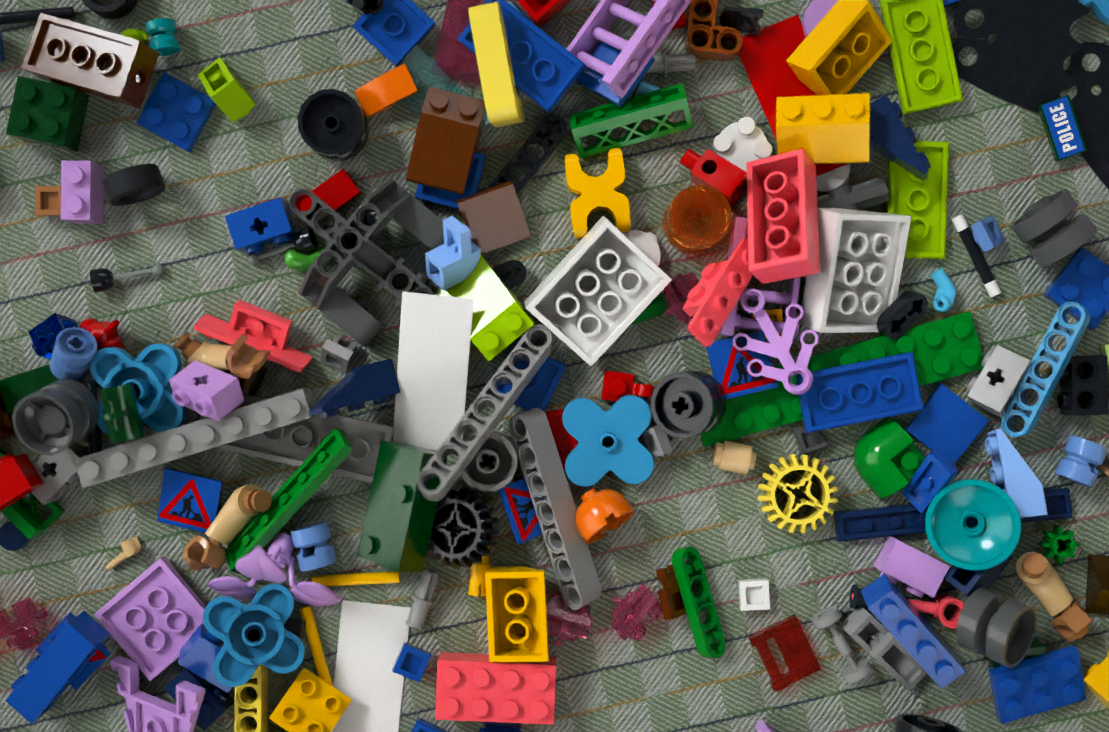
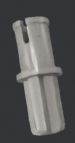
[646,52,696,76]
[406,569,439,629]

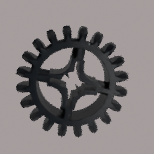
[428,489,499,569]

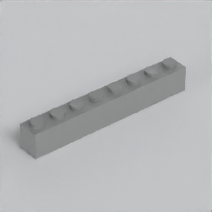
[74,388,319,488]

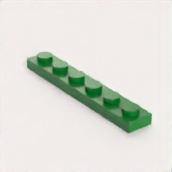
[225,427,353,574]

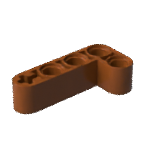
[684,0,743,61]

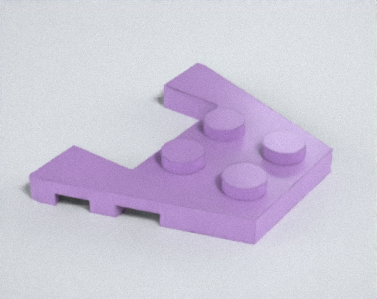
[111,655,205,732]

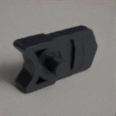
[719,7,764,35]

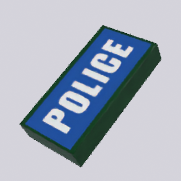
[1037,94,1087,161]

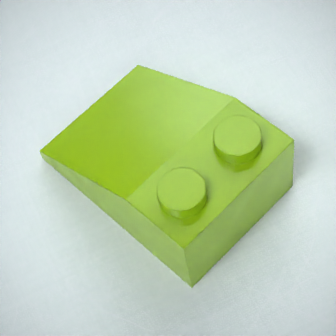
[436,254,536,362]

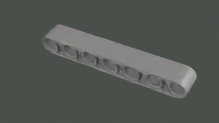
[417,325,552,501]
[509,408,602,610]

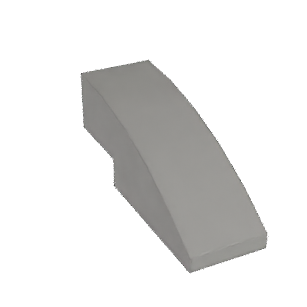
[840,606,927,692]

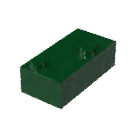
[357,440,447,572]

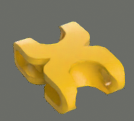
[565,148,631,239]

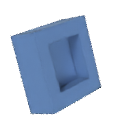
[971,214,1005,252]

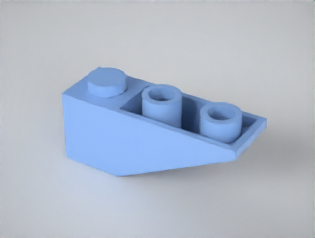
[985,429,1048,518]

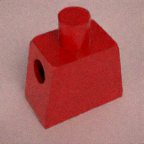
[680,148,747,210]

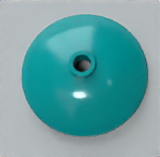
[925,479,1021,570]

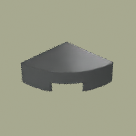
[791,426,830,455]

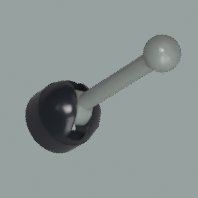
[248,227,318,265]
[90,264,164,293]

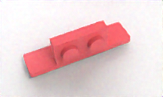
[682,238,753,347]
[193,300,312,372]

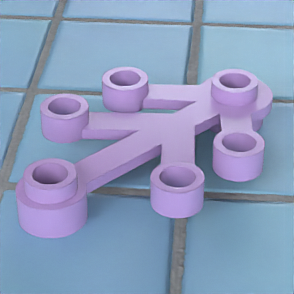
[732,289,818,395]

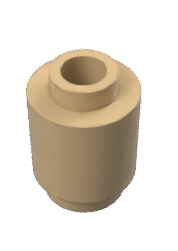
[712,440,757,475]

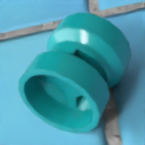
[146,18,181,56]

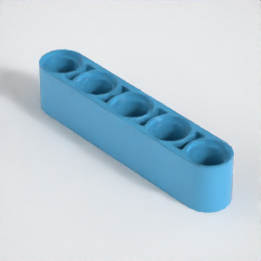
[1001,302,1091,437]

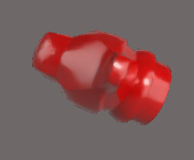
[79,318,125,352]

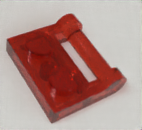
[748,614,821,692]

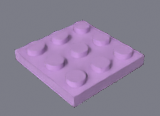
[94,556,206,681]

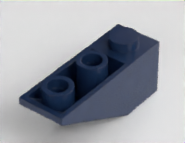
[869,95,931,181]
[308,359,401,419]

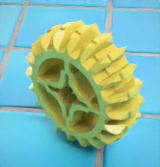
[758,454,838,533]

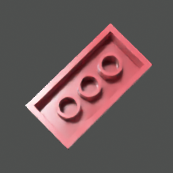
[746,149,820,284]
[435,652,556,725]

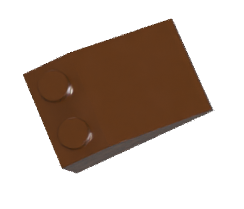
[406,87,487,195]

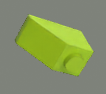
[198,57,256,123]

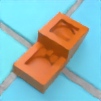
[354,64,418,118]

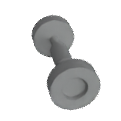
[811,606,872,683]

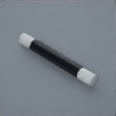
[952,214,1001,297]

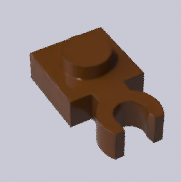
[656,564,687,620]

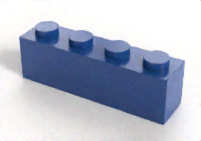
[861,574,966,689]
[6,611,111,724]

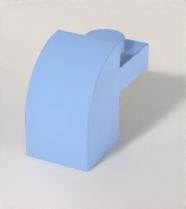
[425,216,481,291]

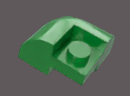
[854,417,925,498]

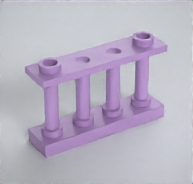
[566,0,691,99]
[718,216,800,343]

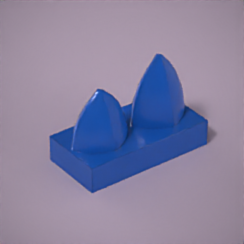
[901,450,958,514]

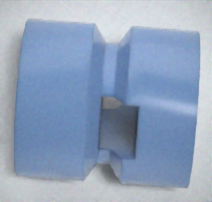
[49,327,97,381]
[1054,435,1108,488]
[290,521,338,572]

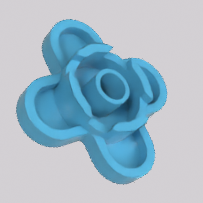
[90,343,187,435]
[562,395,654,487]
[203,584,305,687]

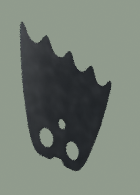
[952,0,1090,113]
[1056,42,1109,190]

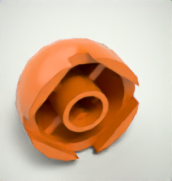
[575,488,634,544]

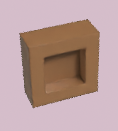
[35,186,61,217]

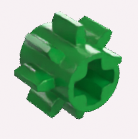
[1037,525,1080,563]

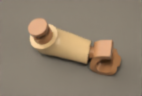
[173,332,270,379]
[182,484,272,571]
[1016,552,1092,642]

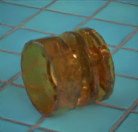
[662,185,732,254]

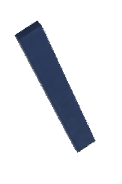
[834,488,1072,542]

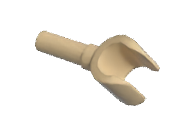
[106,537,142,571]

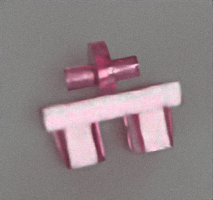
[664,272,699,326]
[610,583,663,641]
[546,594,594,647]
[0,597,48,650]

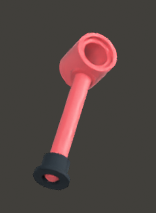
[850,584,964,628]

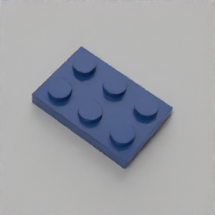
[988,645,1086,724]

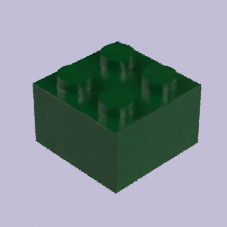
[6,76,89,152]

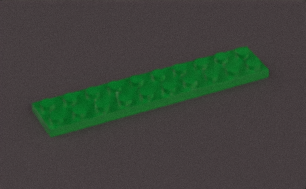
[699,311,984,447]

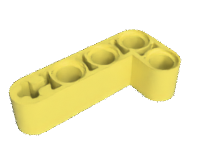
[468,1,525,128]
[234,665,268,732]

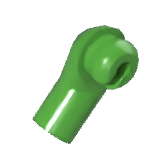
[284,247,324,273]

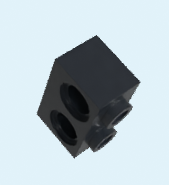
[1057,355,1109,416]

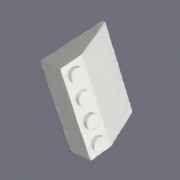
[799,207,911,333]
[524,216,672,366]

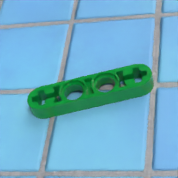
[672,547,726,658]

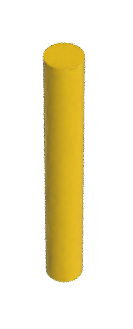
[312,571,401,587]
[299,605,333,686]

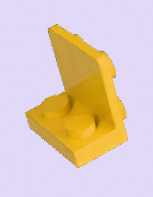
[269,668,351,732]

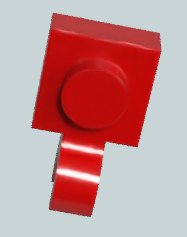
[601,371,653,401]

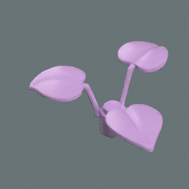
[207,533,343,607]

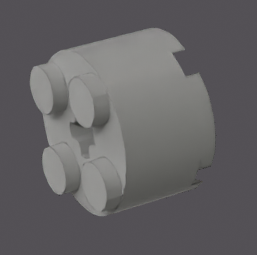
[458,431,519,491]

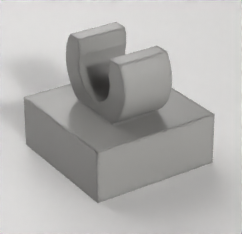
[320,334,355,374]
[639,425,677,458]

